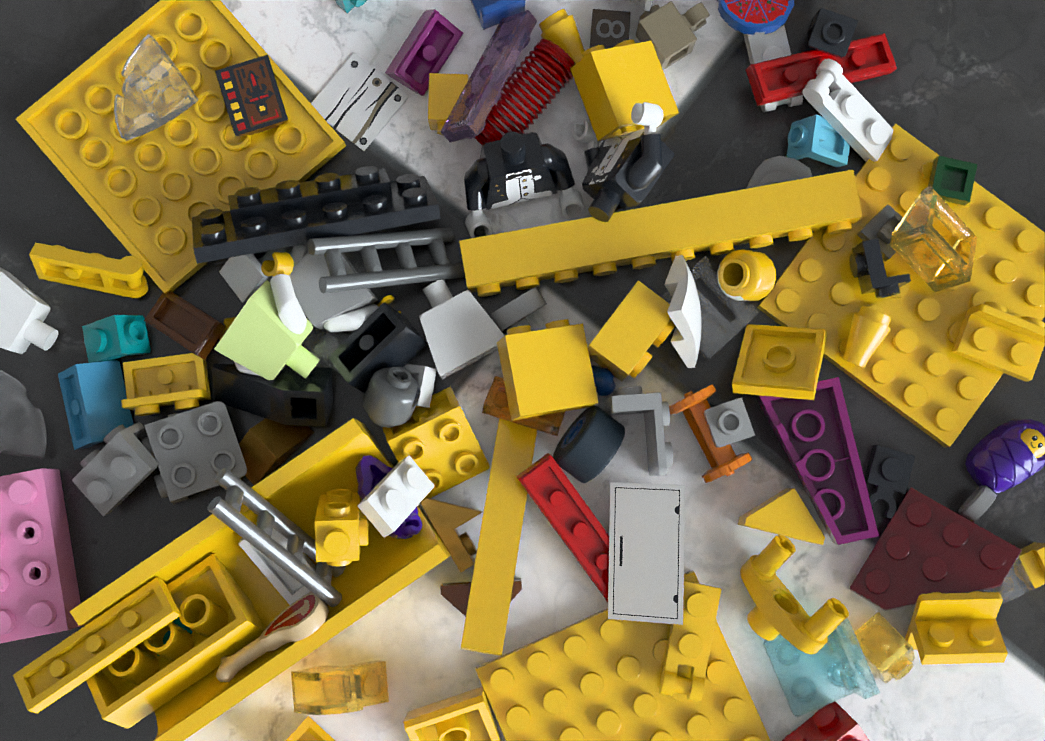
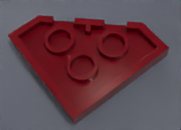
[849,488,1022,611]

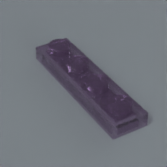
[440,10,537,143]

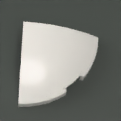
[664,255,702,368]

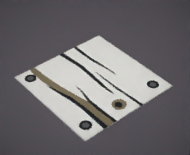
[311,52,409,151]

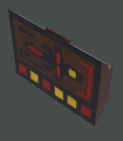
[215,54,288,136]

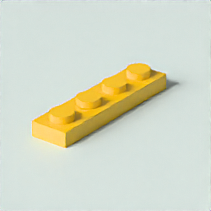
[13,577,181,713]

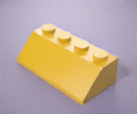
[86,554,265,729]

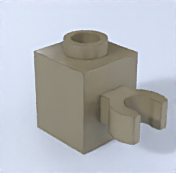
[635,1,710,70]

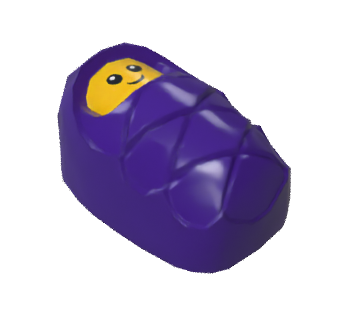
[965,419,1045,494]

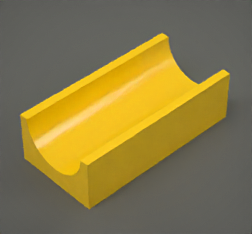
[69,418,450,741]

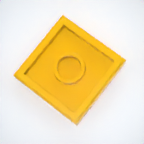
[732,324,826,400]

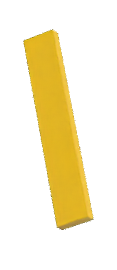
[461,411,539,656]

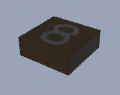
[589,9,631,49]

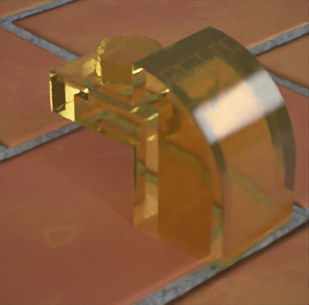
[291,660,389,715]

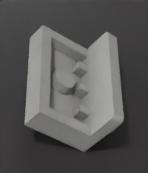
[72,422,160,517]

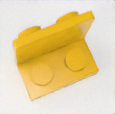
[382,386,490,502]

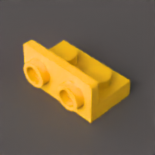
[952,301,1045,382]

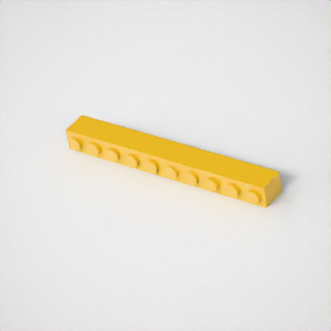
[459,170,862,297]

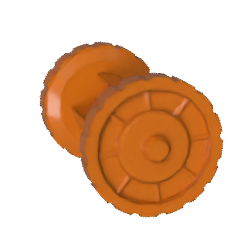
[669,384,753,483]

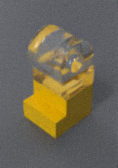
[984,542,1045,603]

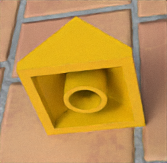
[403,686,501,741]

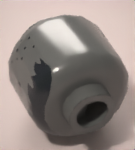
[362,367,421,428]

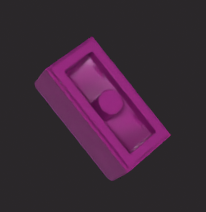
[385,9,464,96]

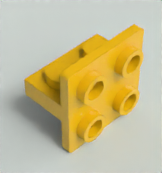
[904,591,1008,665]

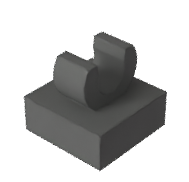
[857,204,916,261]

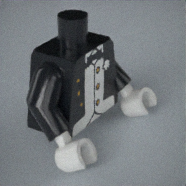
[573,102,675,222]
[464,132,585,238]

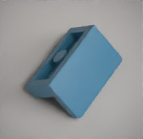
[58,360,134,450]

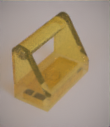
[890,187,977,292]

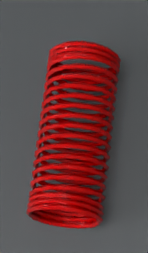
[467,39,575,146]

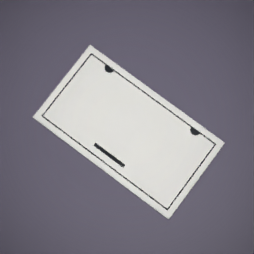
[608,482,685,625]

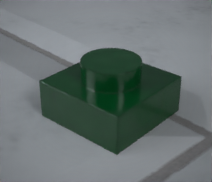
[926,156,978,206]

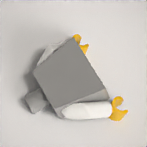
[289,243,401,332]

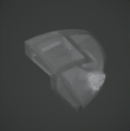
[114,34,198,141]
[0,370,46,458]

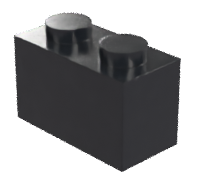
[328,302,428,393]

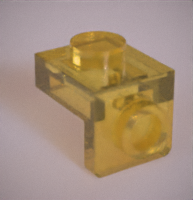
[848,612,915,684]

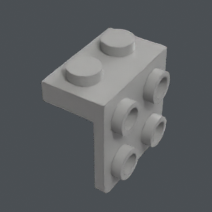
[604,386,673,476]
[141,401,247,505]

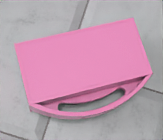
[0,468,83,643]

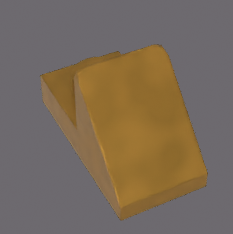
[420,498,483,573]

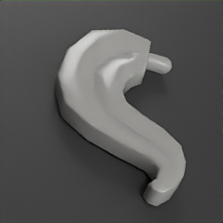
[746,156,813,189]

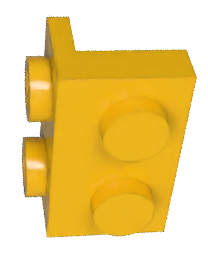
[121,353,211,416]

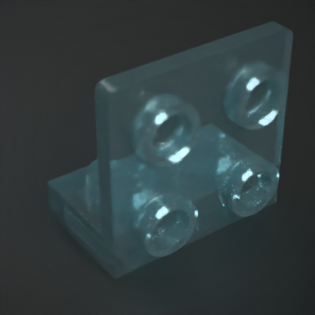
[763,617,880,717]

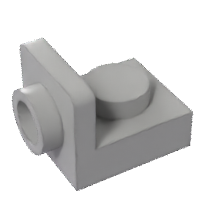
[704,397,755,448]

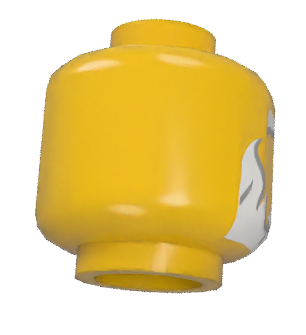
[717,249,776,301]

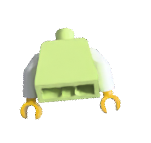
[214,252,320,380]

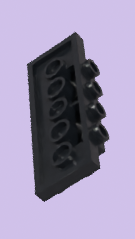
[192,166,441,264]

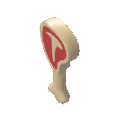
[216,592,329,682]

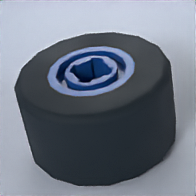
[553,405,625,483]

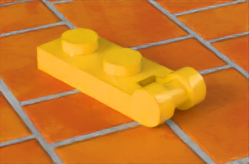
[29,242,148,298]
[659,580,722,702]

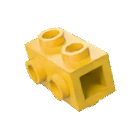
[315,489,369,566]

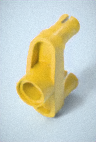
[740,535,849,655]

